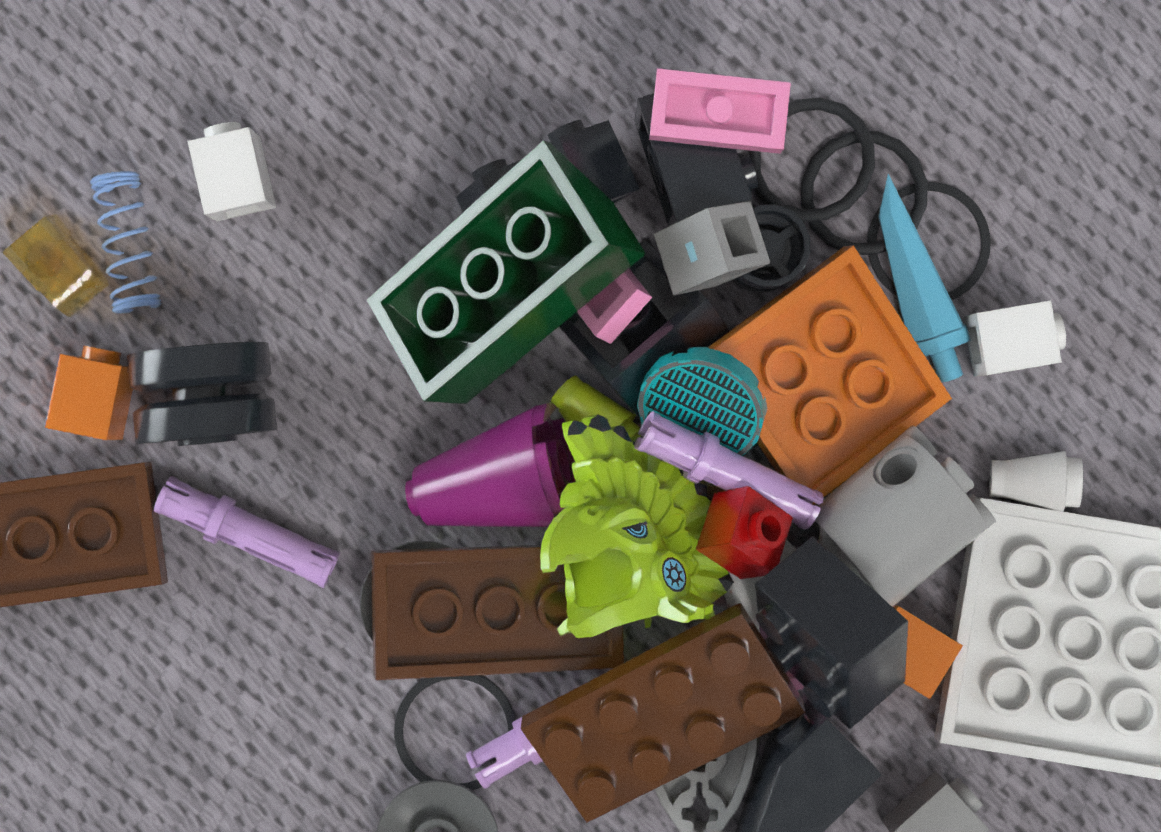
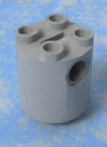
[812,425,996,607]

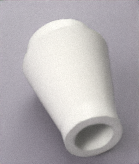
[989,451,1083,512]

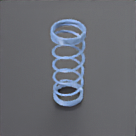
[90,171,162,313]

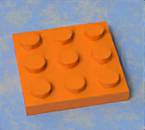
[708,245,952,505]

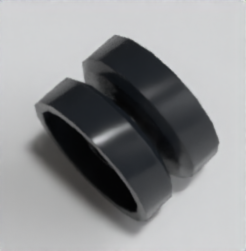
[127,342,277,447]

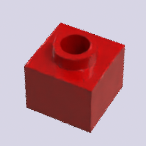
[696,486,793,579]

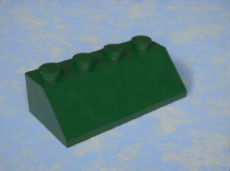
[367,140,646,404]

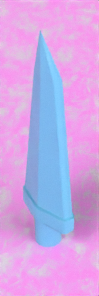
[878,174,971,382]

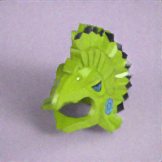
[540,415,734,638]

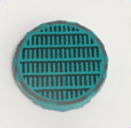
[637,347,767,456]

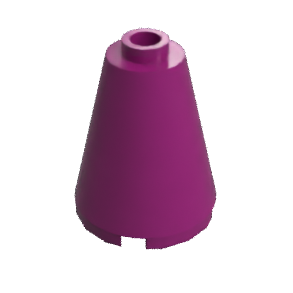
[405,403,576,527]

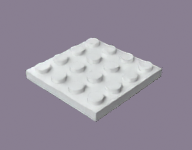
[934,497,1161,780]

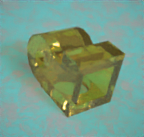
[2,214,109,317]

